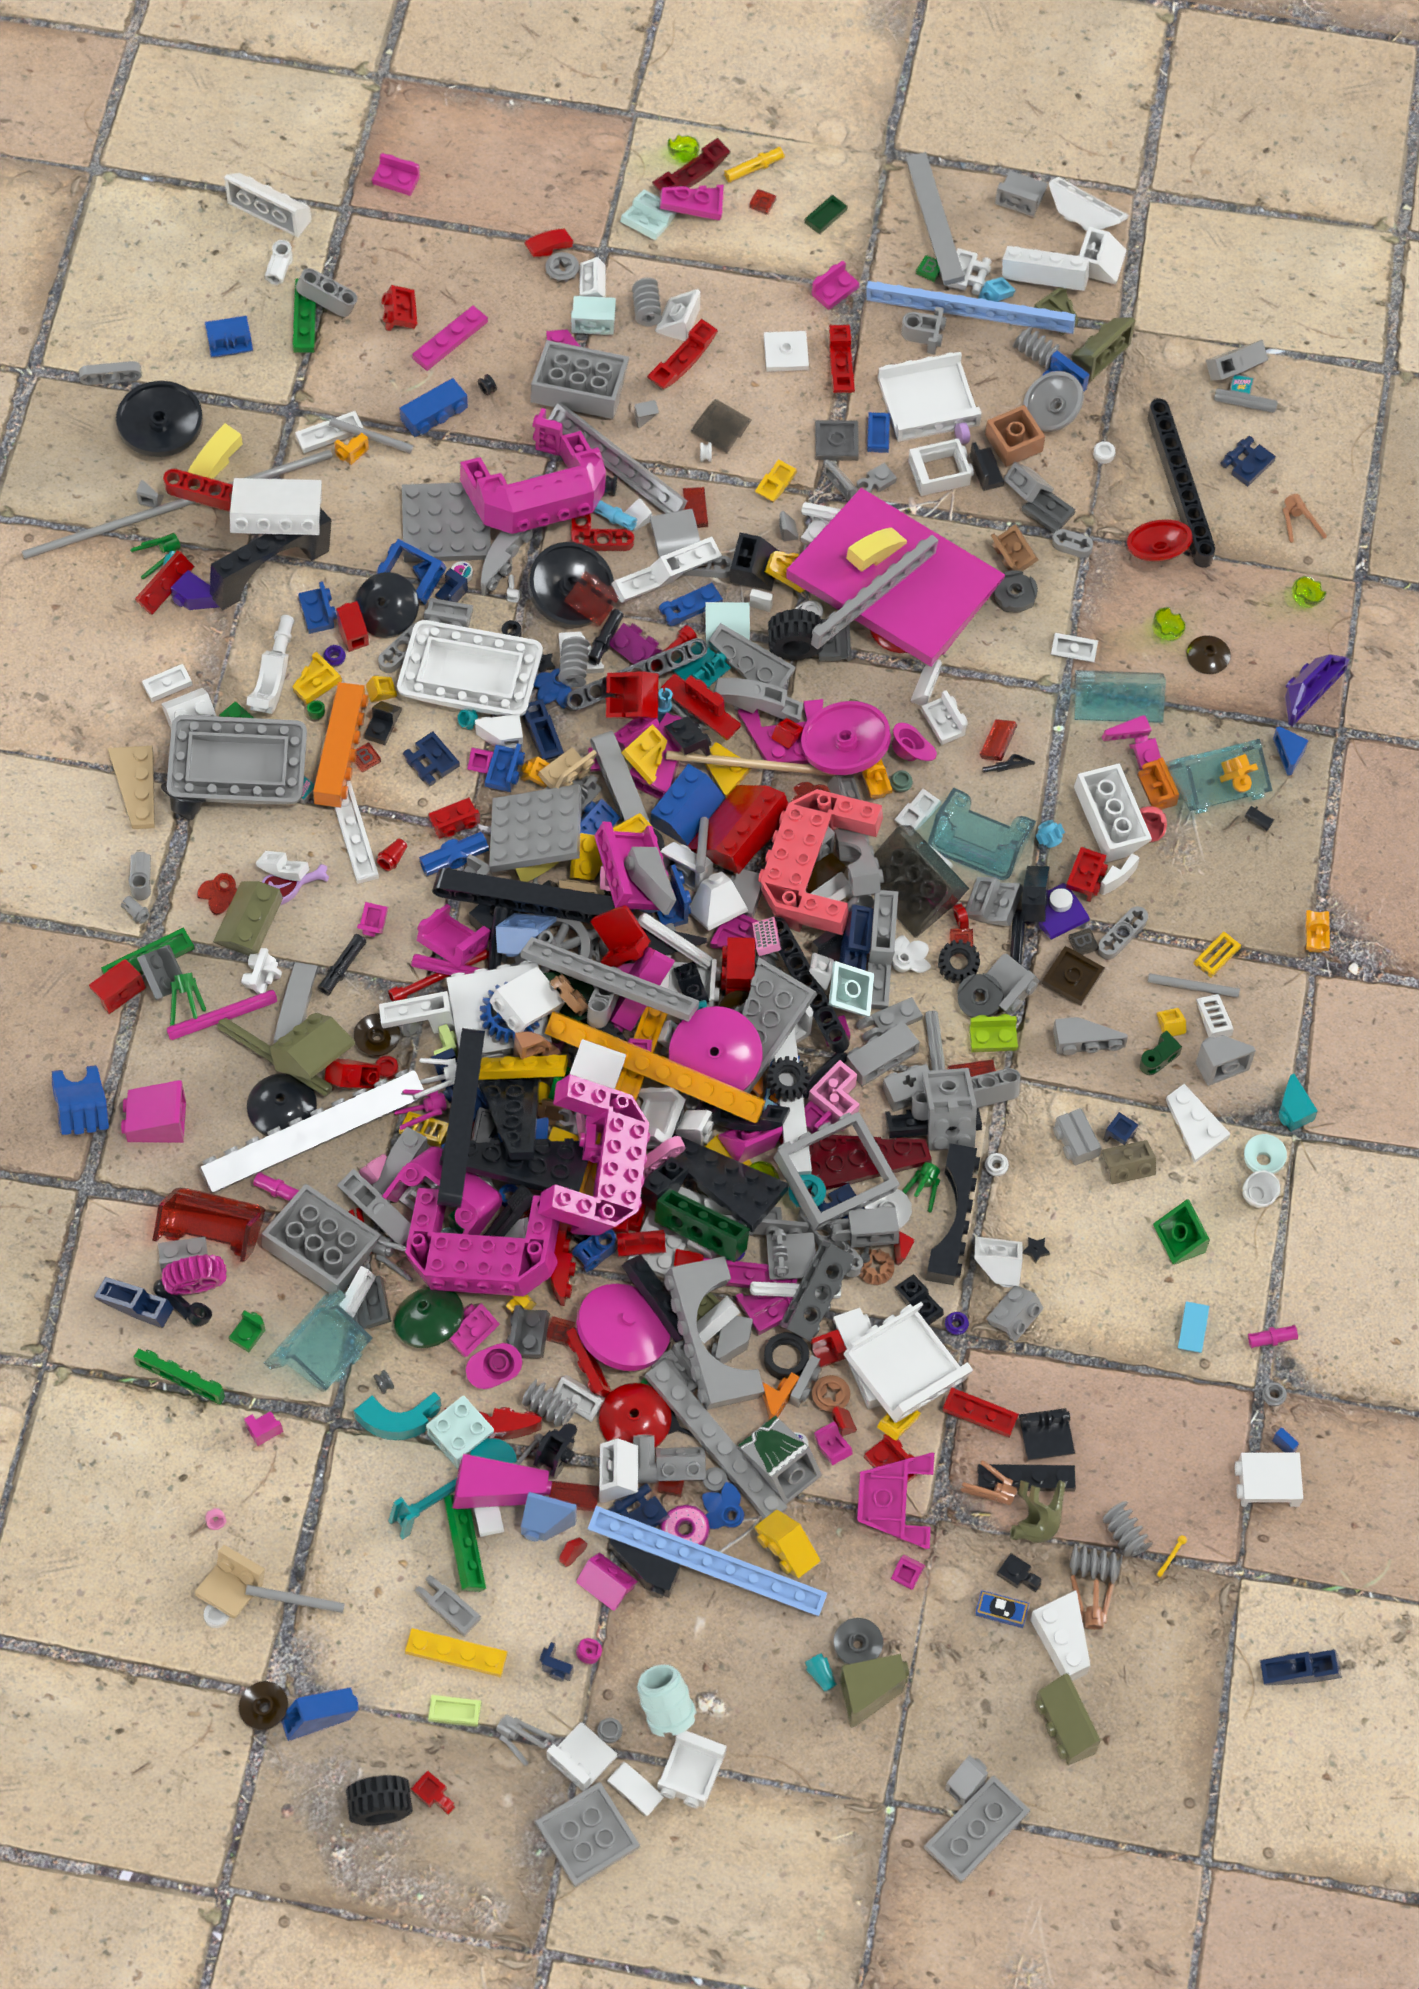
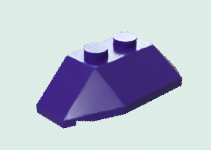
[1285,654,1350,727]

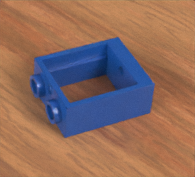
[377,539,447,605]

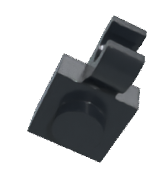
[997,1553,1042,1592]

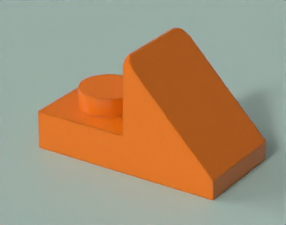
[762,1372,800,1420]

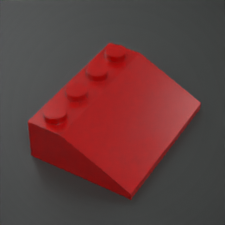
[687,785,788,874]

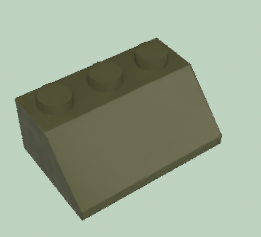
[1071,317,1135,382]
[213,881,283,956]
[269,1013,355,1079]
[1035,1673,1101,1766]

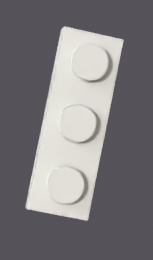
[295,411,363,453]

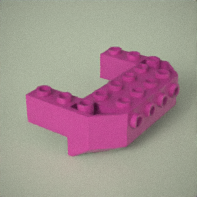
[460,431,606,534]
[538,1074,650,1236]
[405,1188,560,1296]

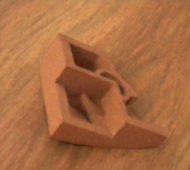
[513,1032,561,1059]

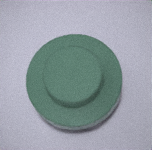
[890,770,913,792]

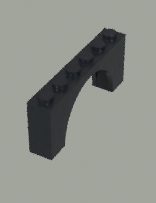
[210,507,332,611]

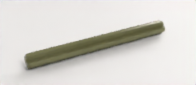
[217,1018,333,1096]

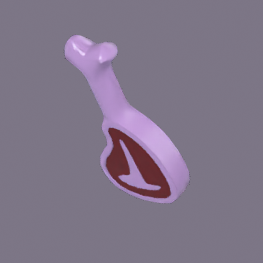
[262,864,329,905]

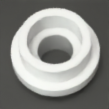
[985,1153,1009,1176]

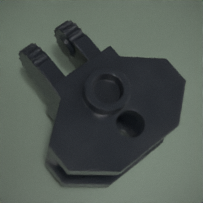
[533,1423,577,1478]

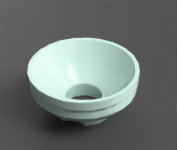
[1244,1134,1287,1174]

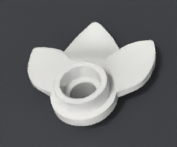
[892,935,931,973]

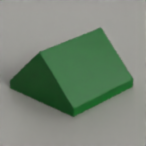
[1153,1199,1210,1264]

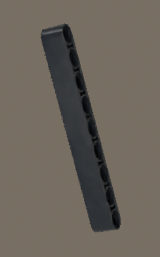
[1148,398,1216,568]
[432,868,634,923]
[437,1028,485,1208]

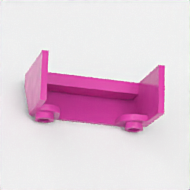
[382,1146,502,1235]

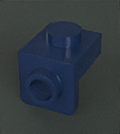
[539,1642,574,1681]

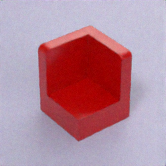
[810,1329,847,1368]

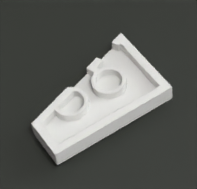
[1166,1084,1230,1164]

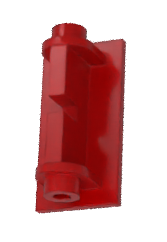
[616,1230,666,1257]

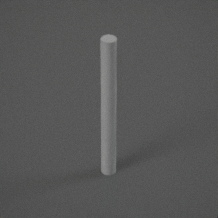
[329,417,413,453]
[696,817,709,873]
[1148,973,1240,997]
[245,1585,345,1613]

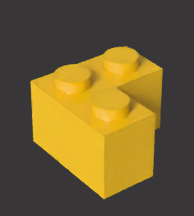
[754,1509,821,1579]

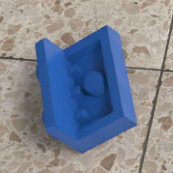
[485,743,525,792]

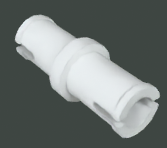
[272,615,294,654]

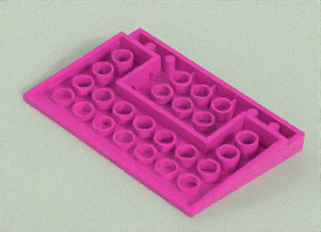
[786,488,1005,667]

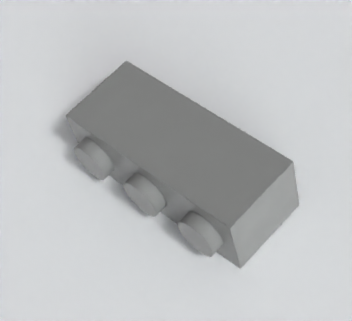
[846,1021,920,1087]

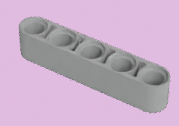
[590,731,650,823]
[912,1068,1021,1120]

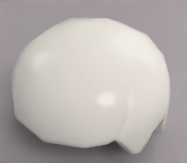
[1242,1170,1281,1208]

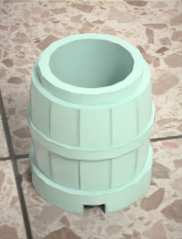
[637,1664,697,1737]

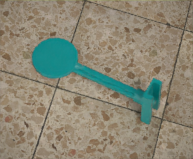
[388,1438,517,1540]

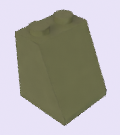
[840,1654,910,1728]

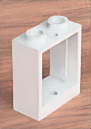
[908,438,974,496]

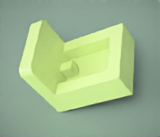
[433,1024,458,1057]

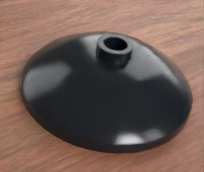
[354,572,419,638]
[247,1073,317,1136]

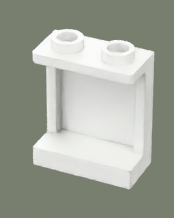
[660,955,721,1007]
[490,967,565,1033]
[639,1086,686,1149]
[1235,1453,1303,1507]
[657,1731,726,1808]

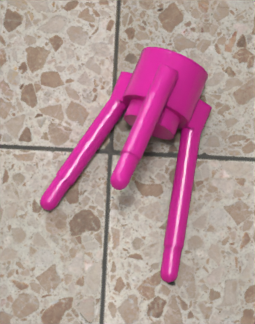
[394,1089,446,1130]

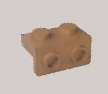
[990,524,1039,571]

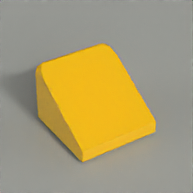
[366,676,397,702]
[1157,1008,1186,1036]

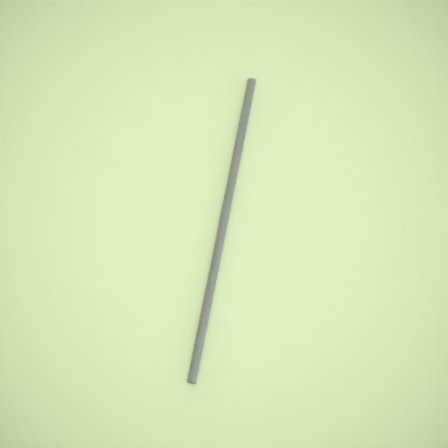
[22,450,333,559]

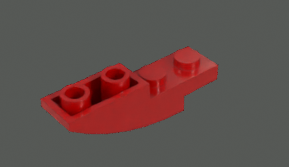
[549,1221,576,1306]
[444,1407,542,1440]

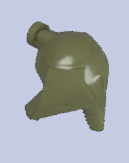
[1010,1480,1066,1543]

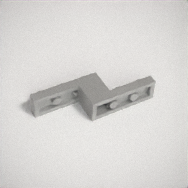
[867,890,898,1010]

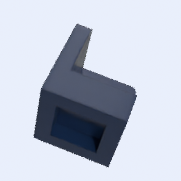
[436,568,468,603]
[1103,1112,1138,1145]

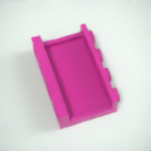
[594,821,674,911]

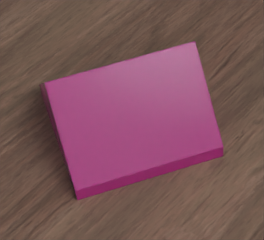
[718,1126,783,1163]

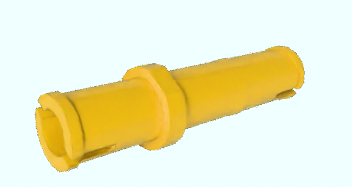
[724,146,785,183]

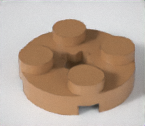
[550,974,588,1016]

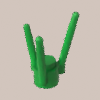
[130,533,181,579]
[170,972,206,1026]
[902,1163,941,1213]

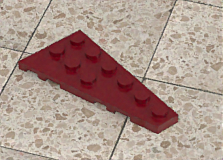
[779,1133,932,1194]

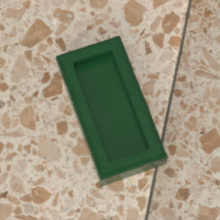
[804,194,848,234]

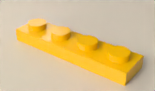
[479,1054,568,1080]
[405,1628,508,1677]

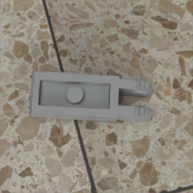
[856,997,923,1041]
[415,1575,481,1637]

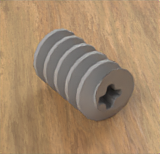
[632,278,662,326]
[1013,326,1060,369]
[558,636,590,687]
[522,1379,578,1427]
[1103,1501,1153,1557]
[1069,1543,1123,1584]

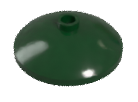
[394,1287,464,1348]

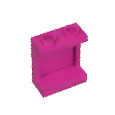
[416,904,491,968]

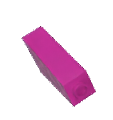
[629,713,682,800]
[609,946,675,1032]
[452,1454,552,1509]

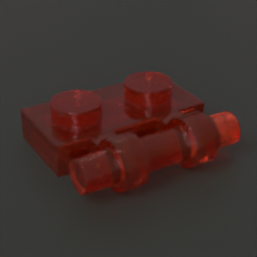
[564,571,619,626]

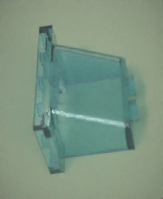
[264,1290,373,1392]

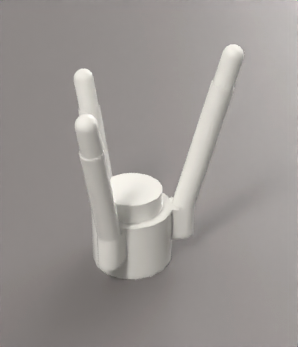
[414,1058,457,1098]

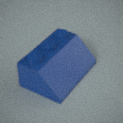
[651,764,725,846]

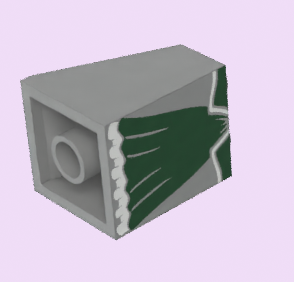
[738,1416,822,1504]

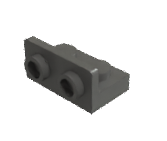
[137,945,182,1000]
[507,1305,550,1358]

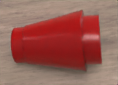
[377,838,408,871]

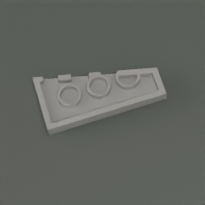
[708,623,796,688]

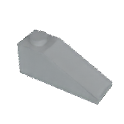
[624,847,676,915]
[373,1127,428,1203]

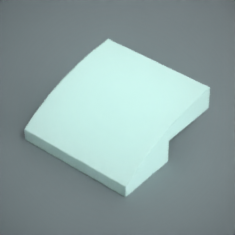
[620,189,678,240]
[705,602,750,649]

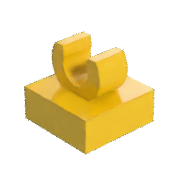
[506,1294,537,1313]

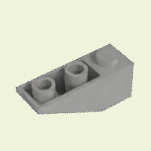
[1205,340,1268,380]
[1053,1017,1128,1055]

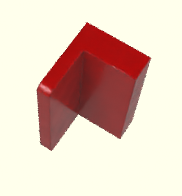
[89,959,146,1014]

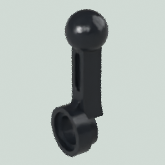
[153,1279,212,1326]

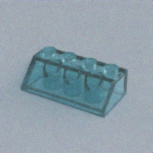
[1074,670,1166,723]

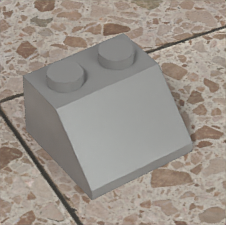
[1196,1035,1256,1086]

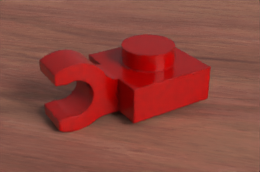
[411,1770,455,1815]

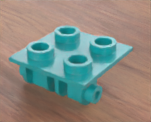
[672,643,731,688]

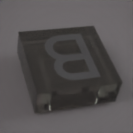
[1068,928,1099,955]

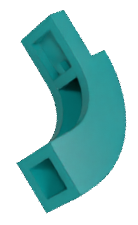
[354,1391,442,1440]

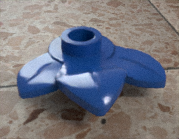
[534,668,572,709]
[702,1482,745,1529]

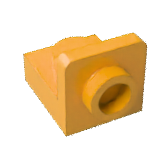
[334,433,369,465]
[521,756,550,788]

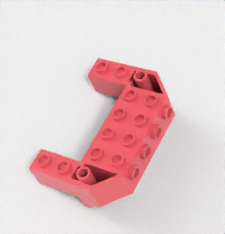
[758,789,883,935]

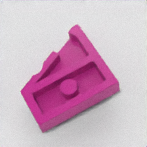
[710,914,758,948]

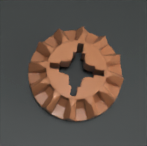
[859,1248,895,1285]
[812,1375,851,1413]

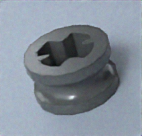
[373,1370,394,1394]

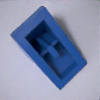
[1273,727,1309,776]

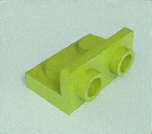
[969,1014,1018,1052]

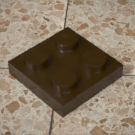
[1042,946,1105,1006]

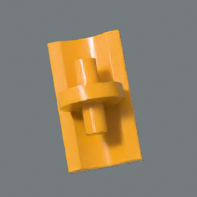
[1219,754,1258,792]
[861,759,893,800]
[1306,910,1330,953]

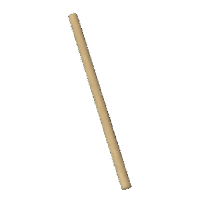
[666,751,835,776]

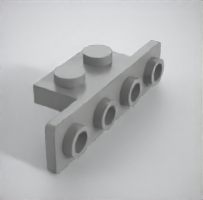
[724,1207,809,1236]

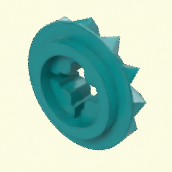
[788,1174,826,1208]

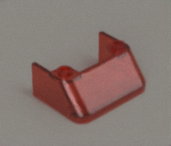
[152,1188,266,1262]

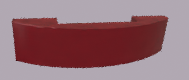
[652,137,730,193]

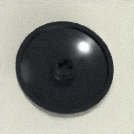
[116,381,203,457]
[528,542,615,628]

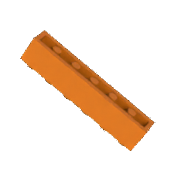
[313,682,369,808]

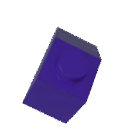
[171,570,219,610]

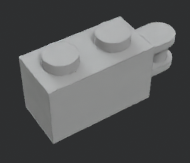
[830,1206,899,1248]

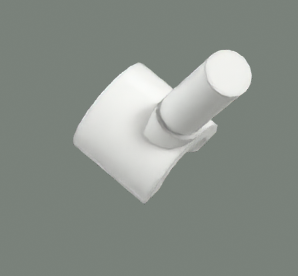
[507,575,520,603]

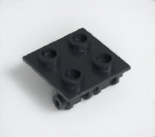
[1019,1408,1075,1461]

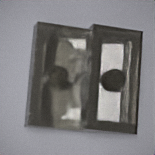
[691,399,752,454]

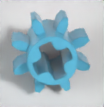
[1035,820,1065,848]

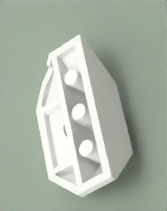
[1049,177,1129,231]

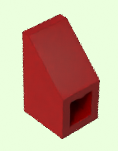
[336,601,369,652]
[324,1059,381,1088]

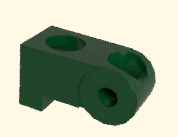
[1140,1030,1182,1075]

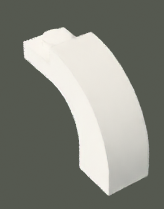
[246,651,289,714]

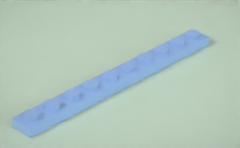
[866,281,1075,334]
[588,1506,827,1617]

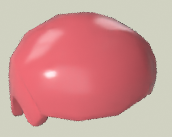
[1139,806,1167,842]

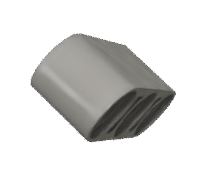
[296,268,357,317]
[587,967,621,1028]

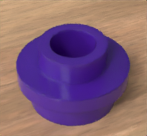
[323,645,346,666]
[945,1312,969,1335]

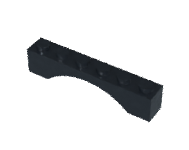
[926,1143,981,1285]

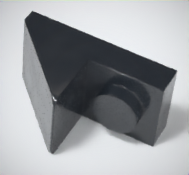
[364,701,402,746]

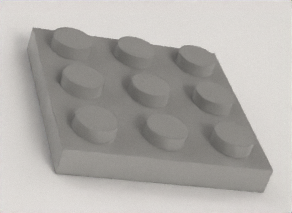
[535,1782,640,1888]

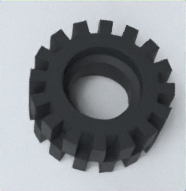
[938,939,980,984]
[766,1056,810,1102]

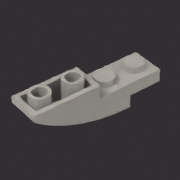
[481,529,533,596]
[714,678,803,723]
[337,1169,411,1246]

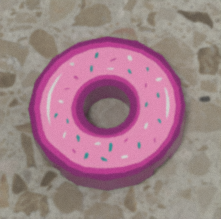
[661,1505,710,1546]

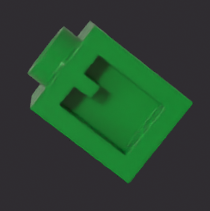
[229,1310,265,1353]

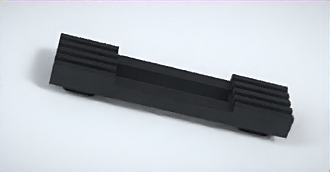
[483,1184,533,1237]

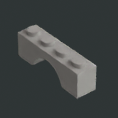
[834,829,884,896]

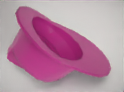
[892,722,937,761]
[465,1343,522,1389]

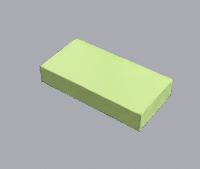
[428,1695,481,1727]

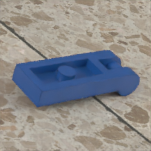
[659,583,723,626]

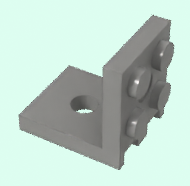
[922,1068,977,1150]

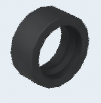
[764,1332,810,1380]

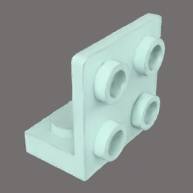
[571,296,616,335]
[426,1396,494,1469]

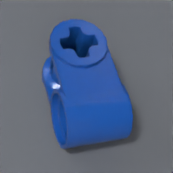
[572,1229,617,1272]

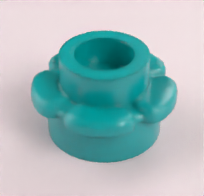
[458,710,478,730]

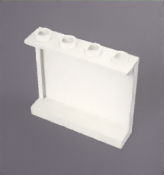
[878,352,982,442]
[230,478,322,535]
[446,960,552,1058]
[843,1302,973,1423]

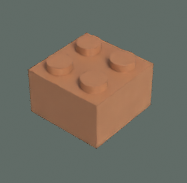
[985,405,1045,467]

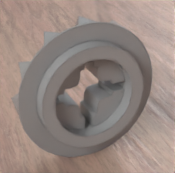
[545,252,579,282]

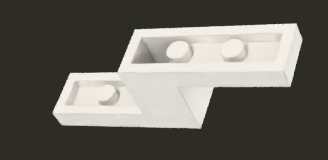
[612,537,722,603]
[379,991,455,1034]

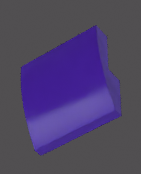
[1039,883,1090,940]

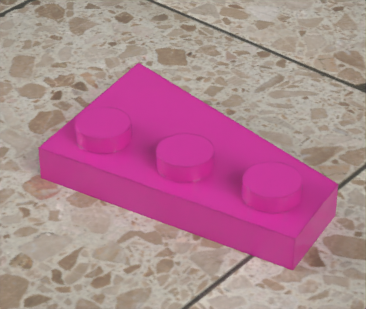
[660,184,724,221]

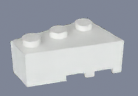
[1030,1590,1090,1681]

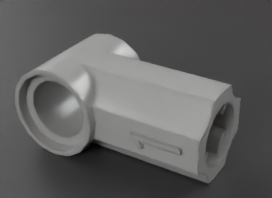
[129,852,151,901]
[633,1435,657,1484]

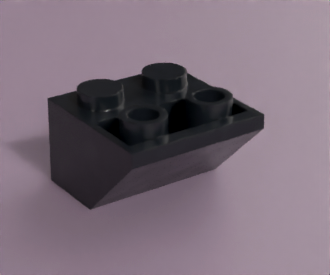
[730,532,780,591]

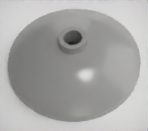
[1023,371,1084,432]

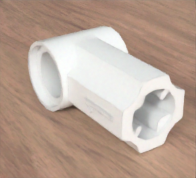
[265,240,293,285]

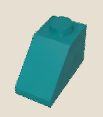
[1279,1074,1318,1132]

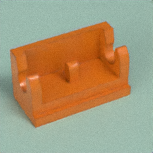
[1137,757,1179,810]

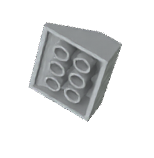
[531,340,629,419]
[261,1184,381,1298]

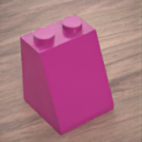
[121,1080,186,1143]

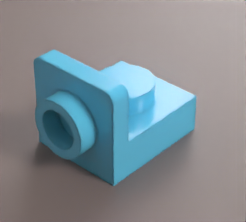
[978,277,1016,302]

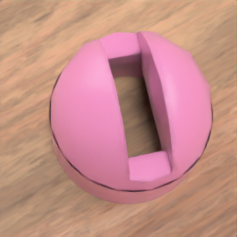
[205,1508,226,1530]

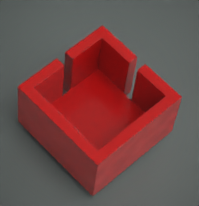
[606,671,659,719]
[721,937,755,995]

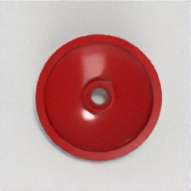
[1127,519,1192,562]
[599,1383,672,1449]

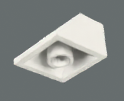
[690,871,748,931]
[974,1237,1023,1288]

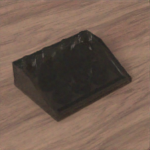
[874,825,969,938]

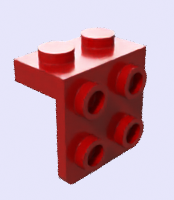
[591,905,651,968]

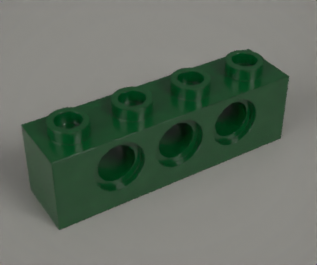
[654,1188,750,1262]

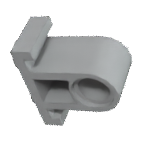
[901,307,947,355]

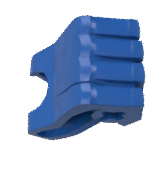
[52,1065,109,1135]

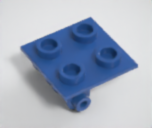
[205,315,253,357]

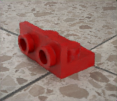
[382,285,418,331]
[428,797,480,839]
[1066,847,1108,902]
[864,1433,918,1483]

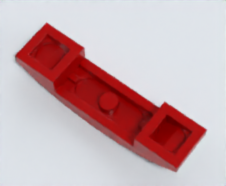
[647,318,718,390]
[829,325,855,393]

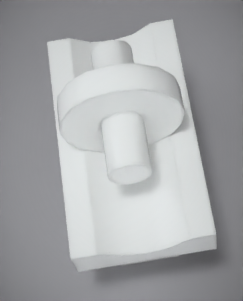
[241,948,282,995]

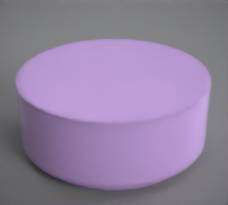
[955,422,970,445]

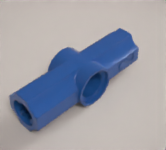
[419,832,489,876]

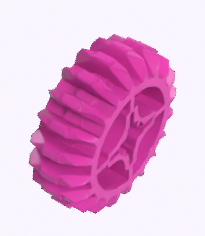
[162,1254,227,1296]

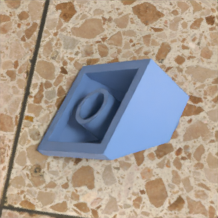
[496,913,557,957]
[521,1492,577,1542]

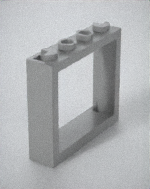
[773,1112,900,1231]

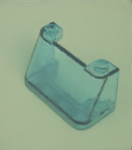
[1166,739,1273,815]
[928,787,1036,880]

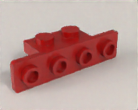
[661,674,741,740]

